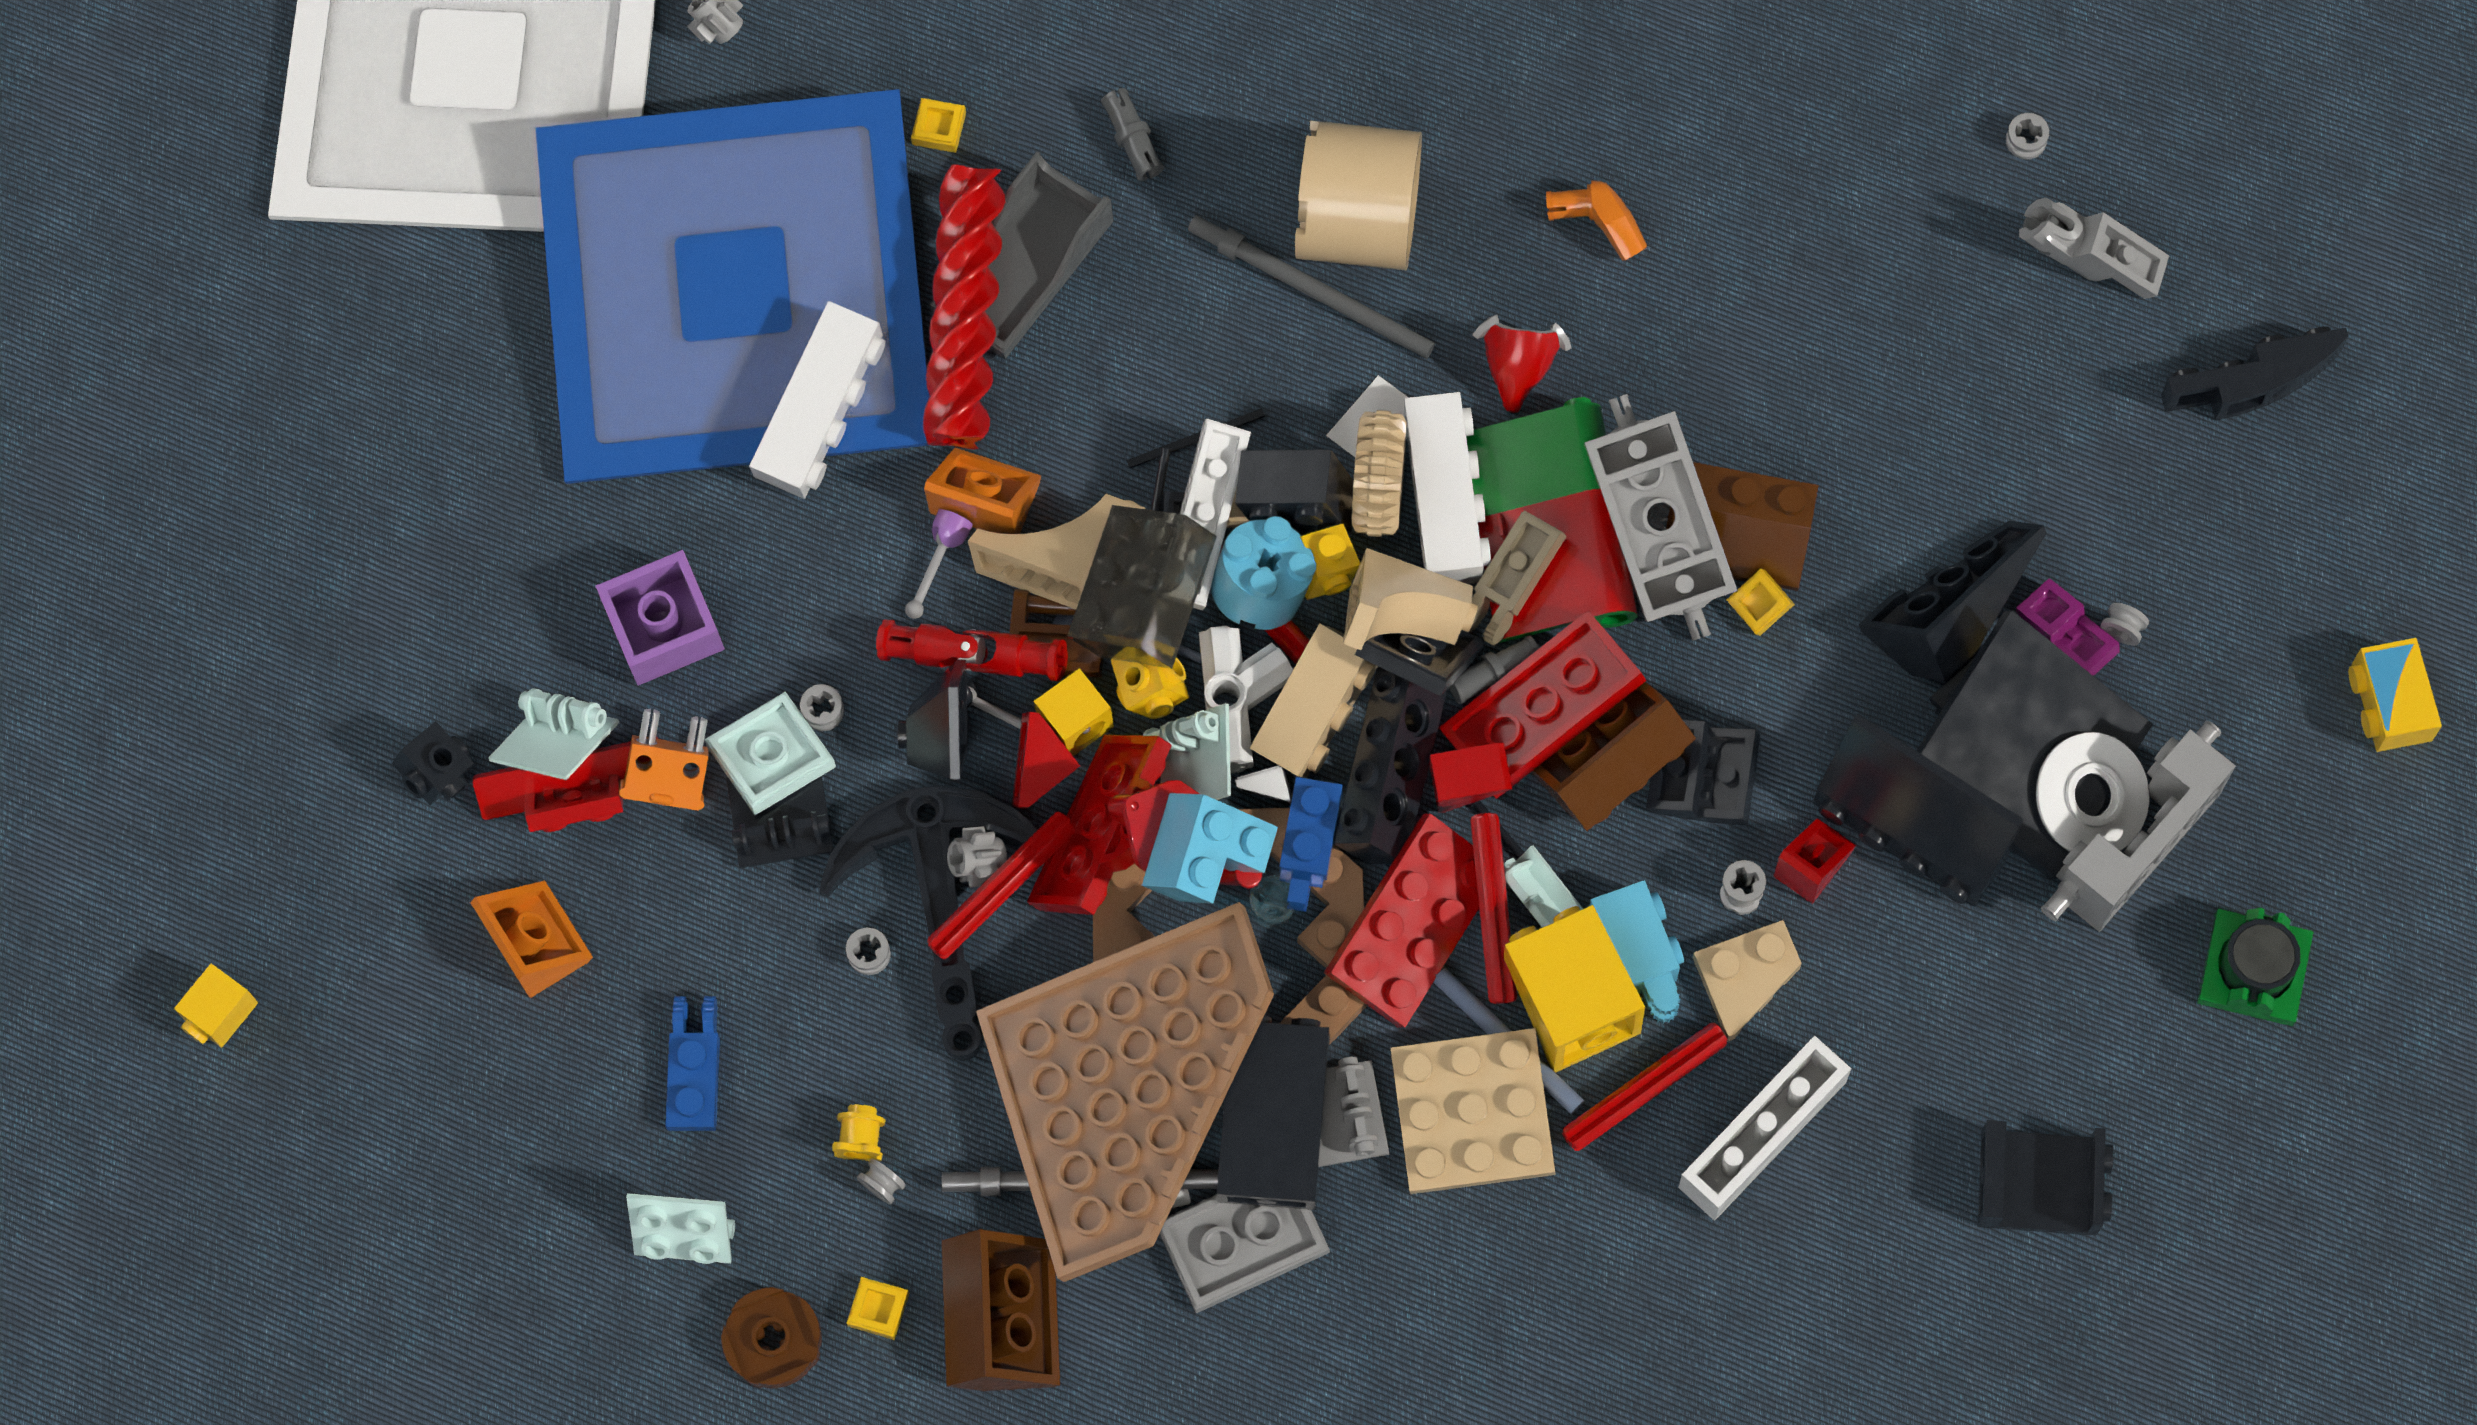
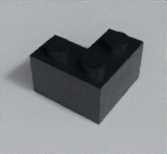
[1235,450,1354,537]

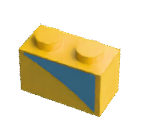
[2348,638,2442,752]

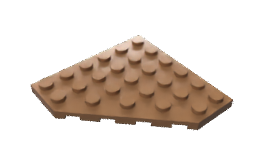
[976,902,1274,1282]

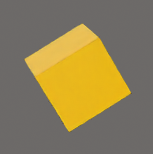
[1034,668,1114,756]

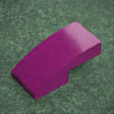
[2016,578,2120,676]

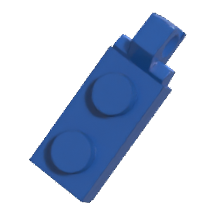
[1279,777,1343,912]

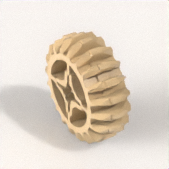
[1352,410,1407,537]

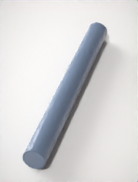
[1433,968,1584,1115]

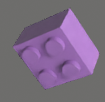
[596,550,725,686]

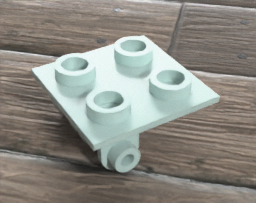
[488,688,619,780]
[1143,703,1231,800]
[626,1193,735,1264]

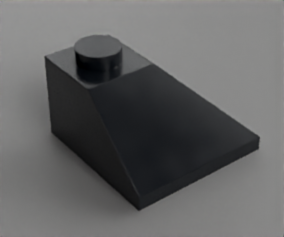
[898,660,968,779]

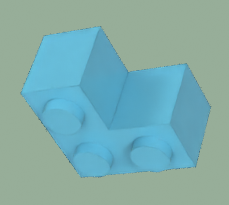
[1142,793,1278,904]

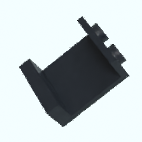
[1978,1120,2114,1236]

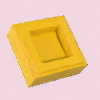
[911,98,966,153]
[1726,568,1795,636]
[846,1277,910,1340]

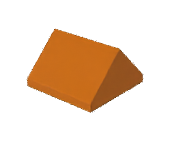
[924,447,1041,534]
[470,881,593,998]

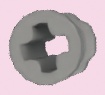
[1720,860,1766,915]

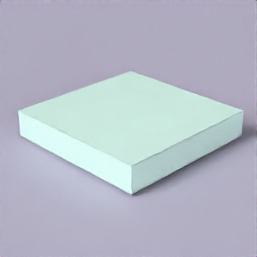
[705,692,836,815]

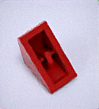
[1011,712,1080,809]
[1430,743,1512,813]
[1773,818,1856,904]

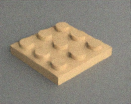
[1391,1028,1556,1194]

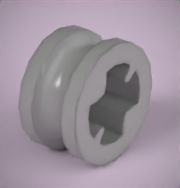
[2006,113,2049,160]
[2100,603,2149,646]
[800,684,844,732]
[846,927,891,975]
[857,1158,906,1205]

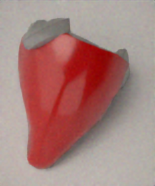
[1472,315,1572,413]

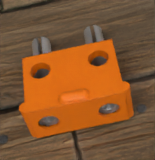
[619,709,708,811]

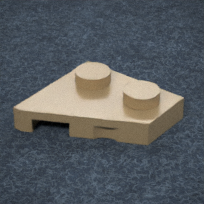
[1693,920,1802,1042]

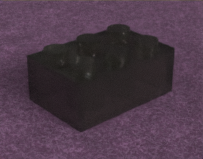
[1067,505,1217,669]

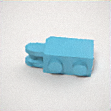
[1590,880,1684,1024]

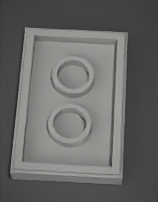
[1159,1195,1330,1313]

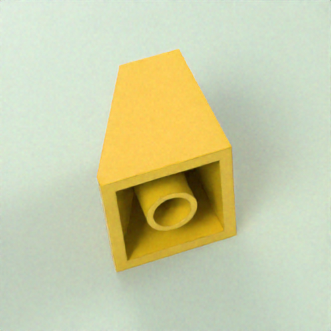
[1504,905,1645,1073]

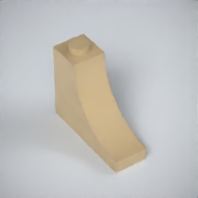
[968,494,1148,616]
[1343,548,1478,650]

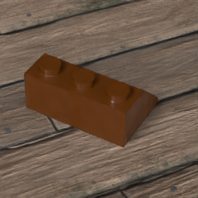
[1666,462,1819,591]
[1531,682,1696,831]
[942,1229,1060,1391]

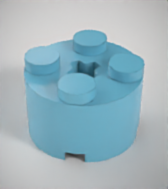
[1211,516,1316,630]

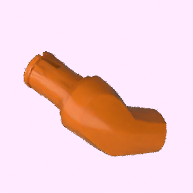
[1546,181,1647,261]

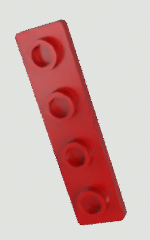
[472,737,659,832]

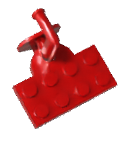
[1027,735,1262,915]

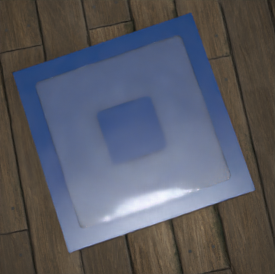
[535,89,930,484]

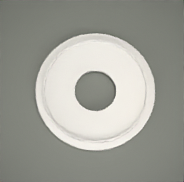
[2036,732,2149,851]

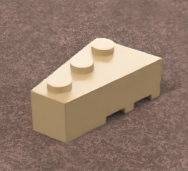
[1250,623,1377,778]

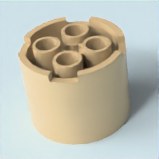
[1295,120,1422,271]

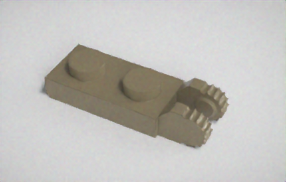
[1469,510,1567,646]

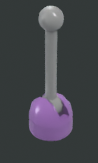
[905,509,973,619]

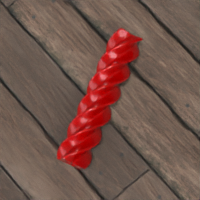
[923,164,1006,450]

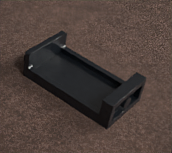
[1217,1015,1330,1210]

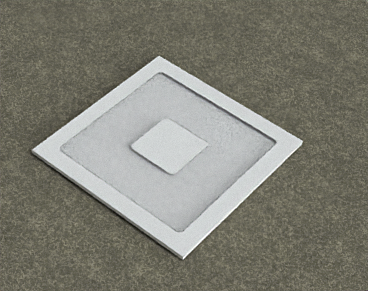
[268,0,656,232]

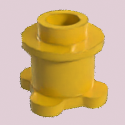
[832,1104,886,1162]

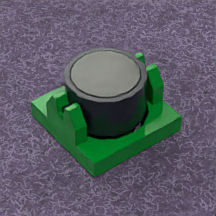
[2197,908,2314,1026]

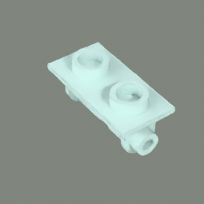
[1504,845,1583,928]

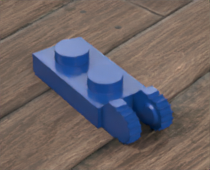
[665,996,720,1131]

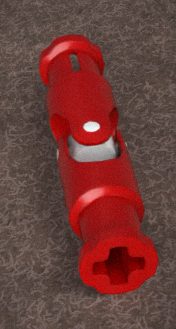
[876,619,1068,681]

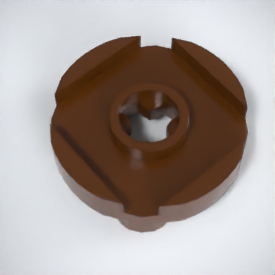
[721,1287,822,1389]

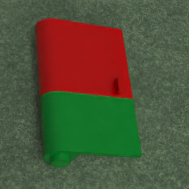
[1466,397,1638,643]

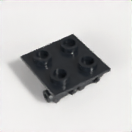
[726,776,833,868]

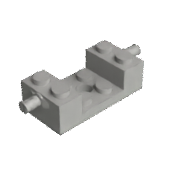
[1584,394,1738,641]
[2041,721,2236,932]

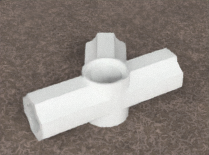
[1199,626,1293,773]

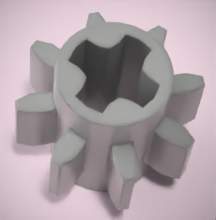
[687,0,743,44]
[947,826,1007,888]

